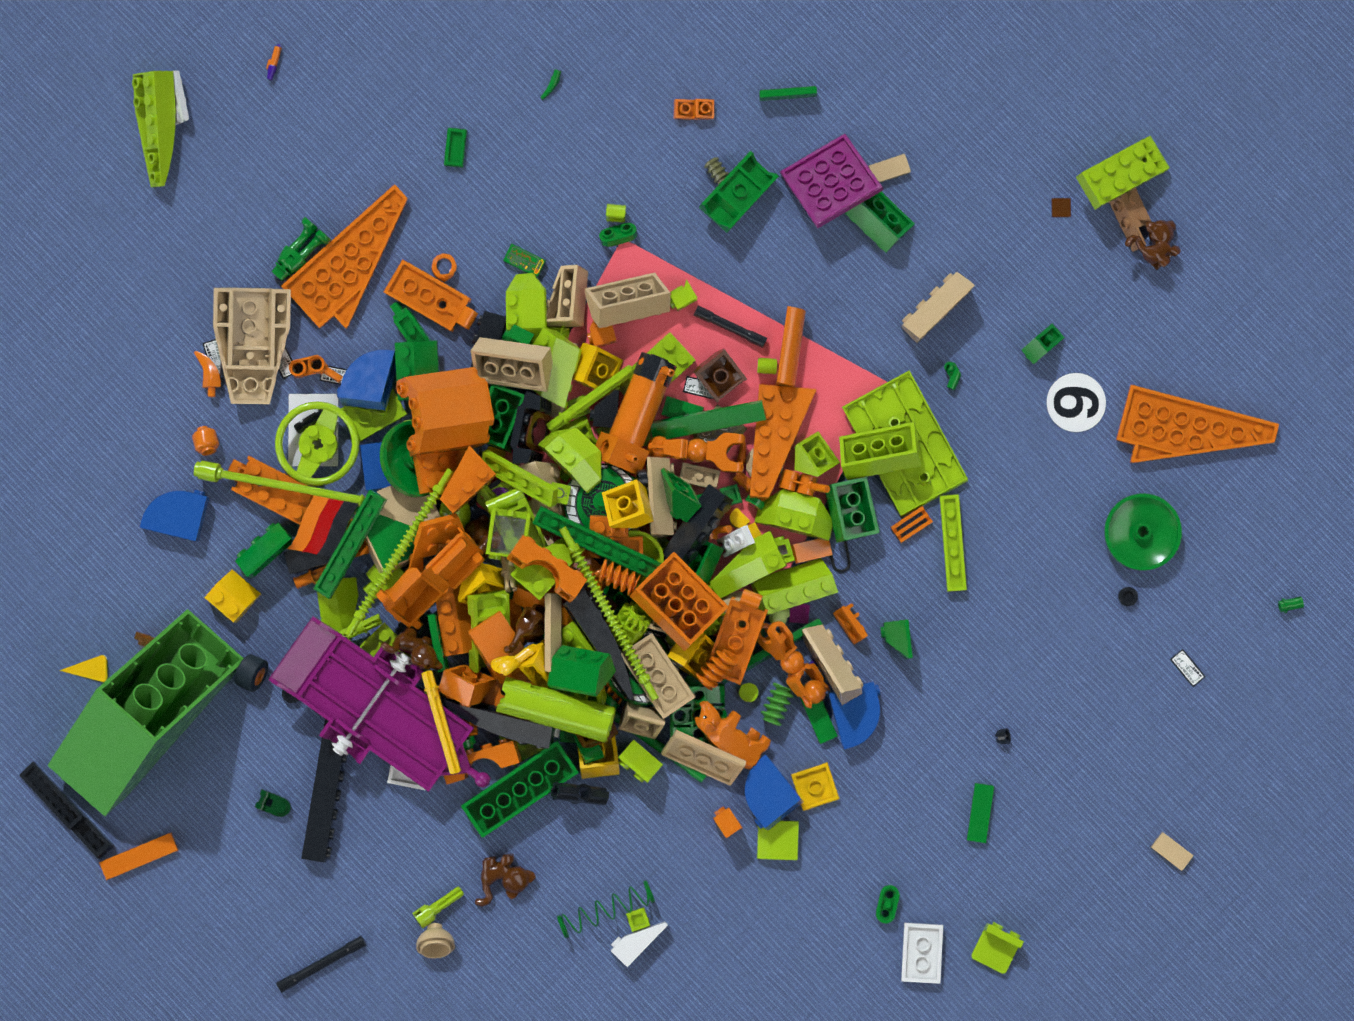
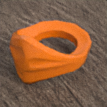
[432,253,457,282]

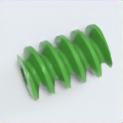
[760,683,794,726]

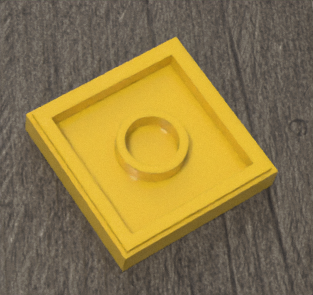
[791,762,839,811]

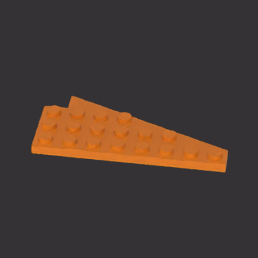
[281,184,408,329]
[1116,385,1279,463]

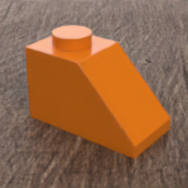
[587,320,617,347]
[713,806,742,838]

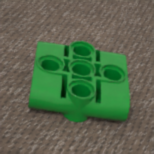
[669,683,727,744]

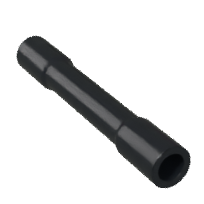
[693,305,767,348]

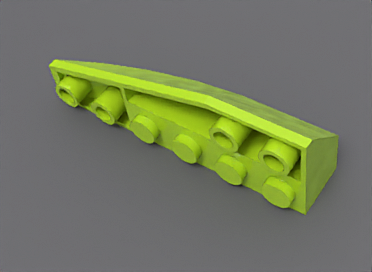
[132,71,176,187]

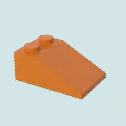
[468,611,524,684]

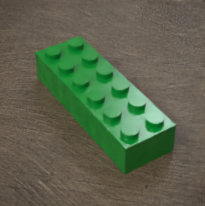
[461,741,579,838]

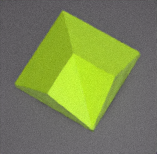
[794,431,840,477]

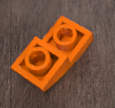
[674,99,714,120]

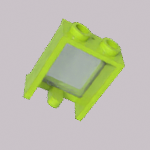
[485,508,531,561]

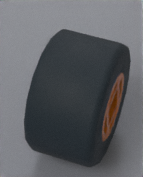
[235,654,268,692]

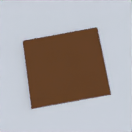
[1052,198,1071,217]

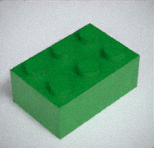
[486,384,525,453]
[825,477,880,543]

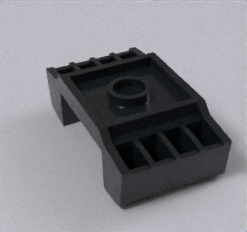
[510,391,552,466]

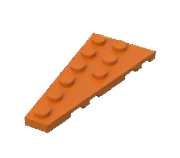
[750,384,817,499]

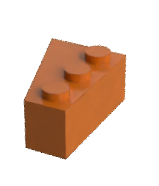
[440,445,496,514]

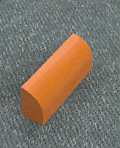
[776,306,806,387]

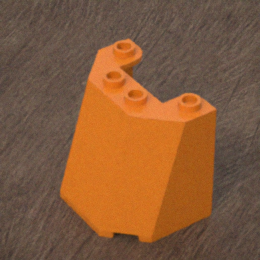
[396,367,494,457]

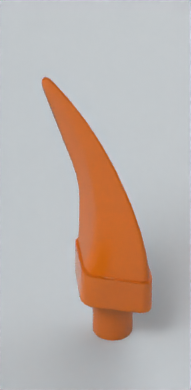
[194,351,221,398]

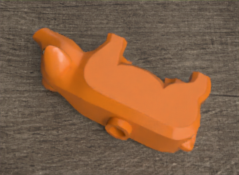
[695,701,771,770]

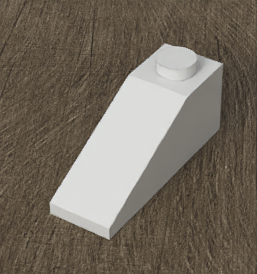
[611,921,668,967]

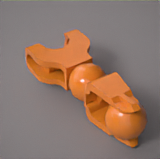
[647,433,746,473]
[757,621,830,709]

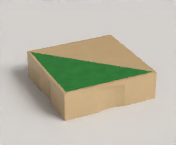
[352,485,441,573]

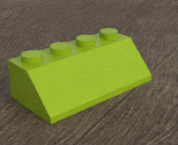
[839,422,922,480]
[751,558,838,616]

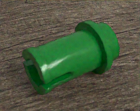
[1278,596,1304,613]

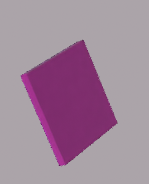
[780,134,883,229]

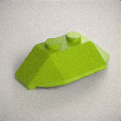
[506,273,547,345]
[538,427,602,493]
[755,489,833,541]

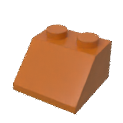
[438,664,496,707]

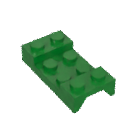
[699,151,779,233]

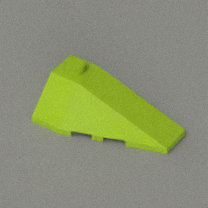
[710,531,787,598]

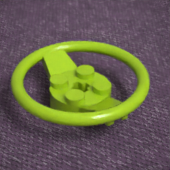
[275,401,359,486]

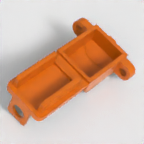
[376,527,484,630]

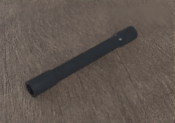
[276,936,367,993]

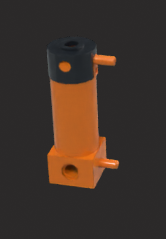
[595,352,677,475]

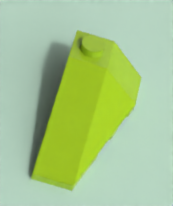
[510,538,585,600]
[316,577,359,631]

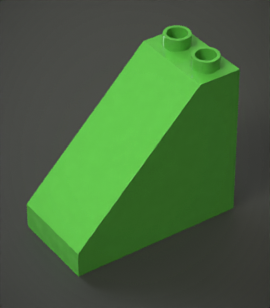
[47,609,244,816]

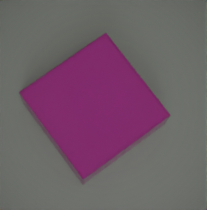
[789,604,810,624]

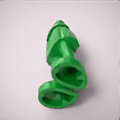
[271,217,331,281]

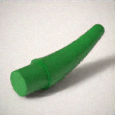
[541,69,562,99]

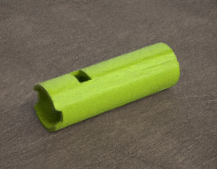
[496,676,616,743]

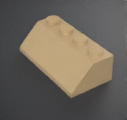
[901,272,975,343]
[584,273,671,328]
[471,337,553,392]
[646,457,677,538]
[802,625,864,705]

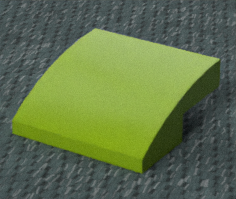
[757,821,799,860]

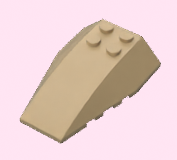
[213,287,291,404]

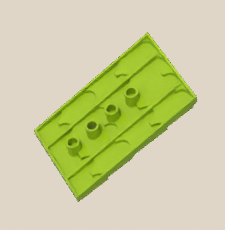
[842,370,968,517]

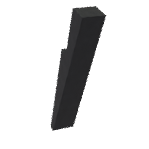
[19,762,115,859]

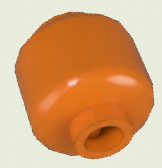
[192,426,219,456]

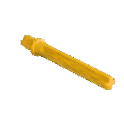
[421,670,461,774]

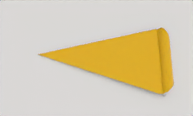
[59,655,108,682]

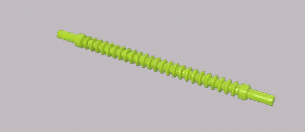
[345,468,454,637]
[559,526,659,701]

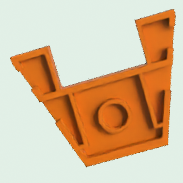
[405,513,465,572]

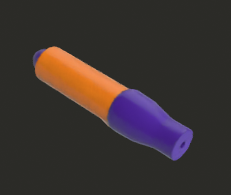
[266,44,282,80]

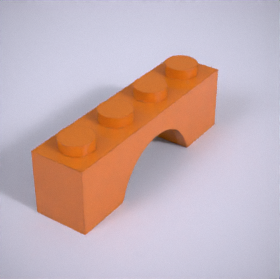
[506,535,587,603]
[444,738,522,785]

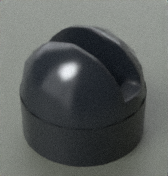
[995,728,1011,744]

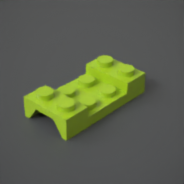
[467,590,510,673]

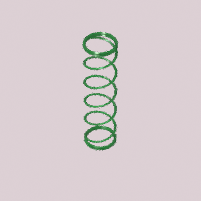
[557,880,655,939]

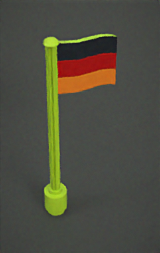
[193,460,365,557]

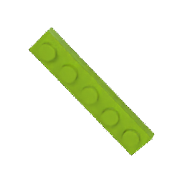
[482,449,558,508]
[939,494,967,592]

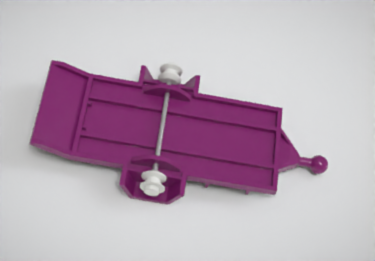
[268,616,490,792]

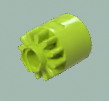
[609,601,653,647]

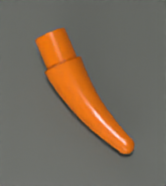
[737,442,746,466]

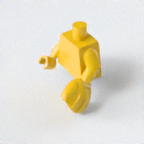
[490,640,549,688]

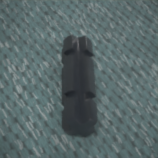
[294,409,323,434]

